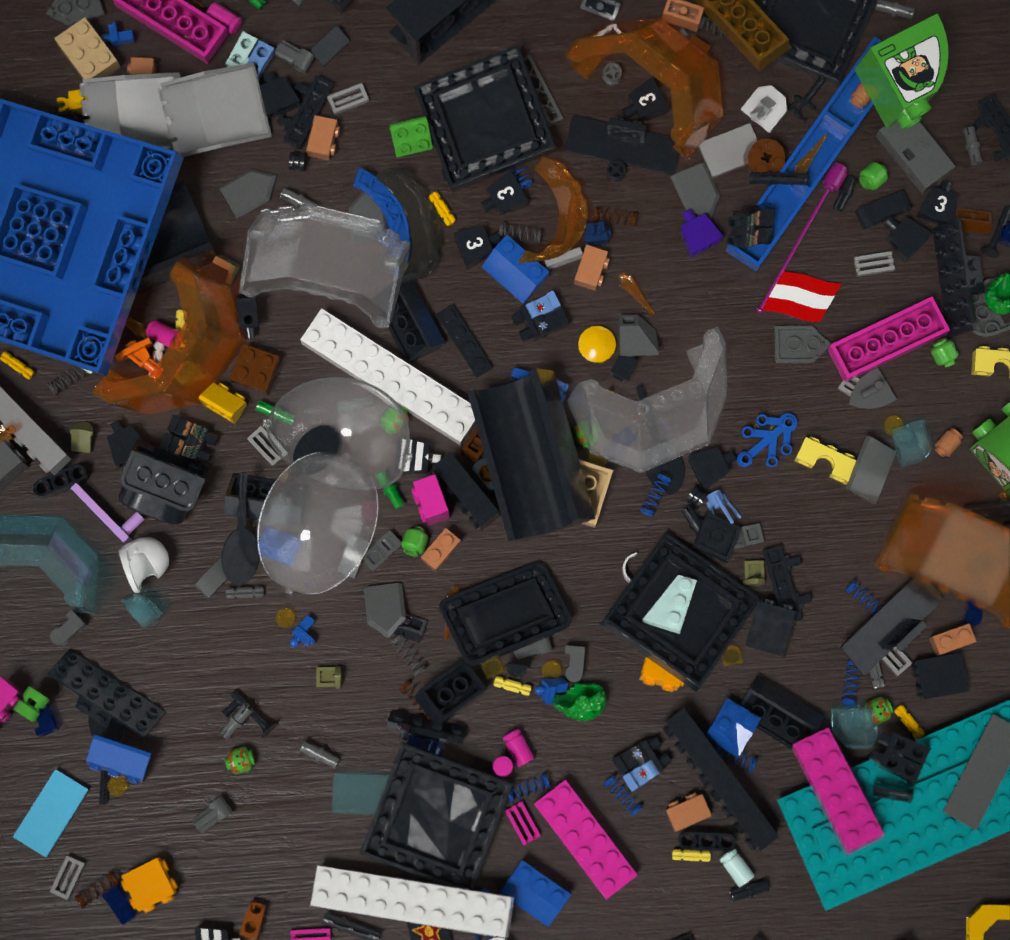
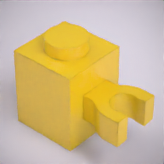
[57,90,87,116]

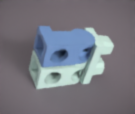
[225,32,275,81]

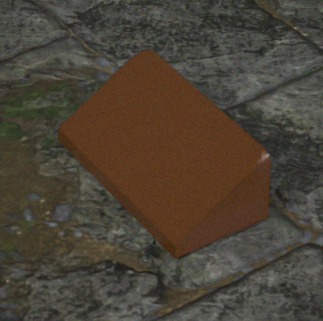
[955,207,992,234]

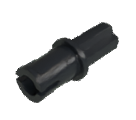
[833,176,858,213]
[729,879,770,901]

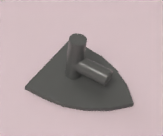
[849,367,897,409]

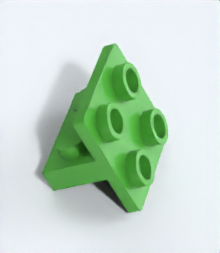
[389,116,433,157]

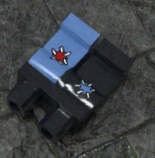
[511,291,569,342]
[612,737,672,792]

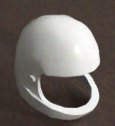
[119,537,169,593]

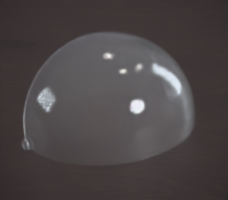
[262,377,412,490]
[257,452,378,595]

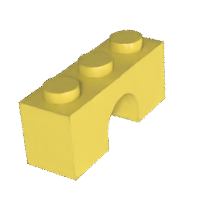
[971,346,1010,378]
[794,437,856,485]

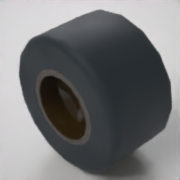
[471,457,495,493]

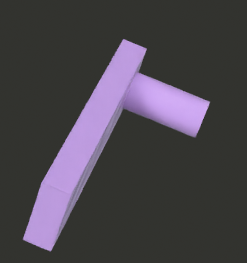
[71,483,145,544]

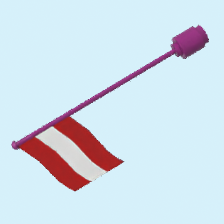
[756,162,848,322]

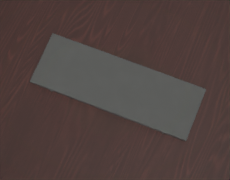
[943,714,1010,830]

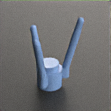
[706,490,741,524]

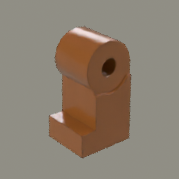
[239,900,266,940]

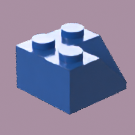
[705,698,761,758]

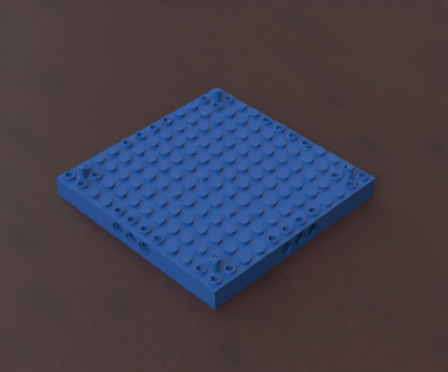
[0,99,184,376]

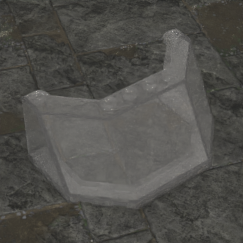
[239,204,410,328]
[567,327,728,473]

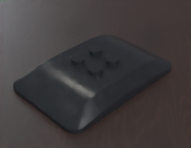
[439,562,572,666]

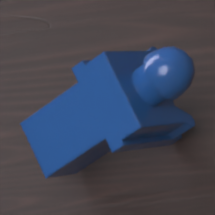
[101,21,135,47]
[290,615,315,647]
[535,677,568,705]

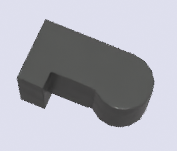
[50,610,87,646]
[565,645,585,683]

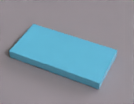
[13,769,89,858]

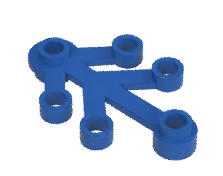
[736,413,797,468]

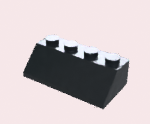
[373,277,445,364]
[224,474,308,526]
[739,676,824,749]

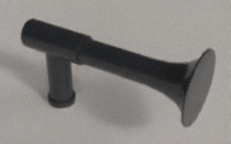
[980,206,1010,258]
[222,690,277,738]

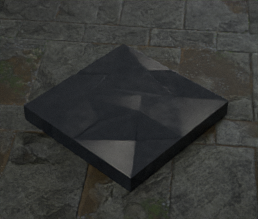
[754,0,877,87]
[414,45,558,192]
[601,532,761,692]
[360,741,513,891]

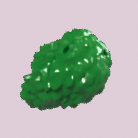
[984,273,1010,315]
[553,683,606,721]

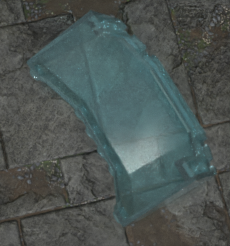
[0,515,99,614]

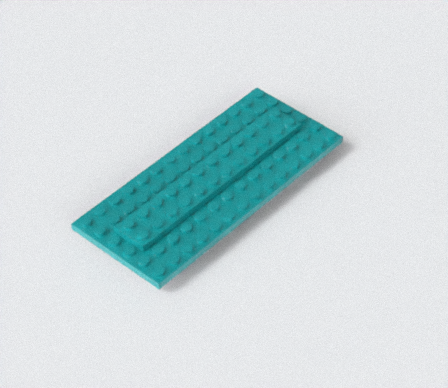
[777,700,1010,911]

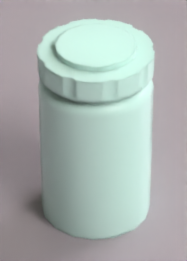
[719,848,754,887]

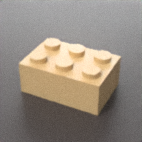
[54,17,121,79]
[579,460,613,528]

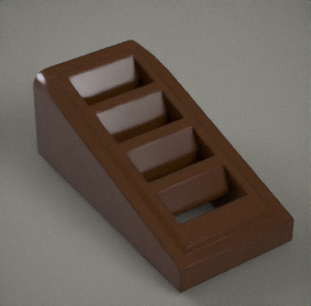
[461,428,484,463]

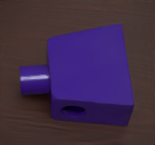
[680,209,723,258]

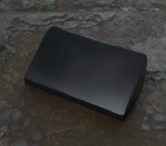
[580,0,622,21]
[310,25,350,67]
[394,613,428,643]
[504,663,529,680]
[872,782,914,803]

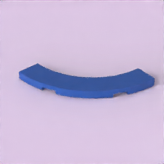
[353,167,410,264]

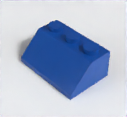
[482,235,549,305]
[86,735,151,784]
[500,860,571,927]

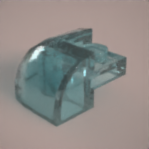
[890,420,933,468]
[120,593,163,630]
[831,705,878,749]

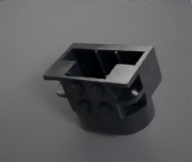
[118,439,209,524]

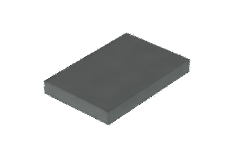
[845,436,896,504]

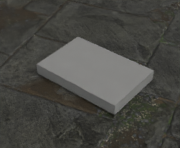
[698,123,764,178]

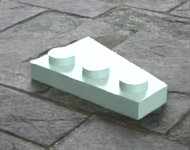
[642,575,697,634]

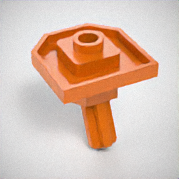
[115,338,164,378]

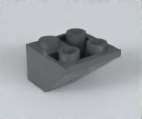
[618,315,659,357]

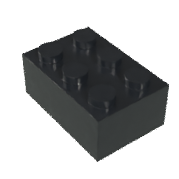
[414,659,487,728]

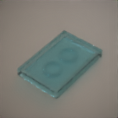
[332,774,388,815]

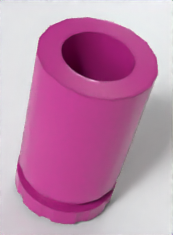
[206,2,242,35]
[146,320,183,350]
[502,729,535,767]
[493,756,513,777]

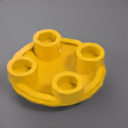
[578,326,616,363]

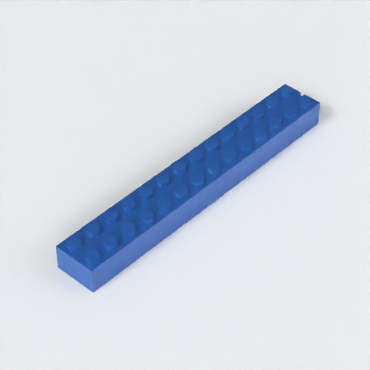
[726,37,882,272]

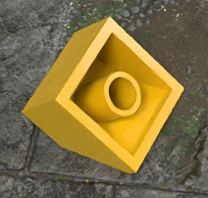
[199,383,247,424]

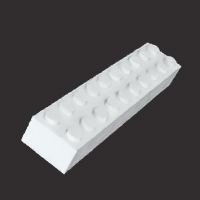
[300,308,476,446]
[311,866,514,938]

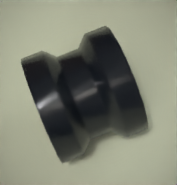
[289,152,306,172]
[606,160,626,182]
[685,485,708,509]

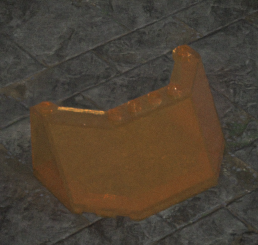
[564,18,723,160]
[92,256,242,415]
[874,494,1010,629]

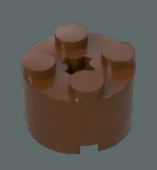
[743,138,785,173]

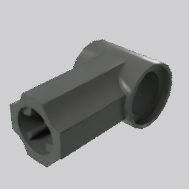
[275,40,315,73]
[514,637,553,660]
[192,796,234,834]

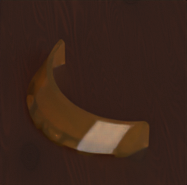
[518,157,588,264]

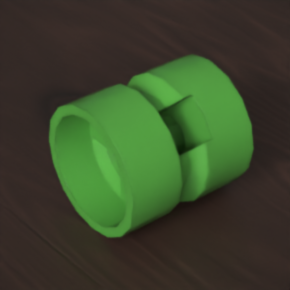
[13,686,50,723]

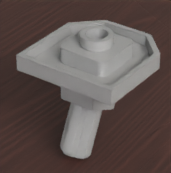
[740,85,788,133]

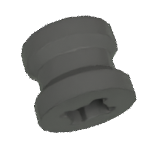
[603,63,622,85]

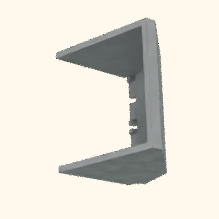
[157,63,272,157]
[79,72,180,150]

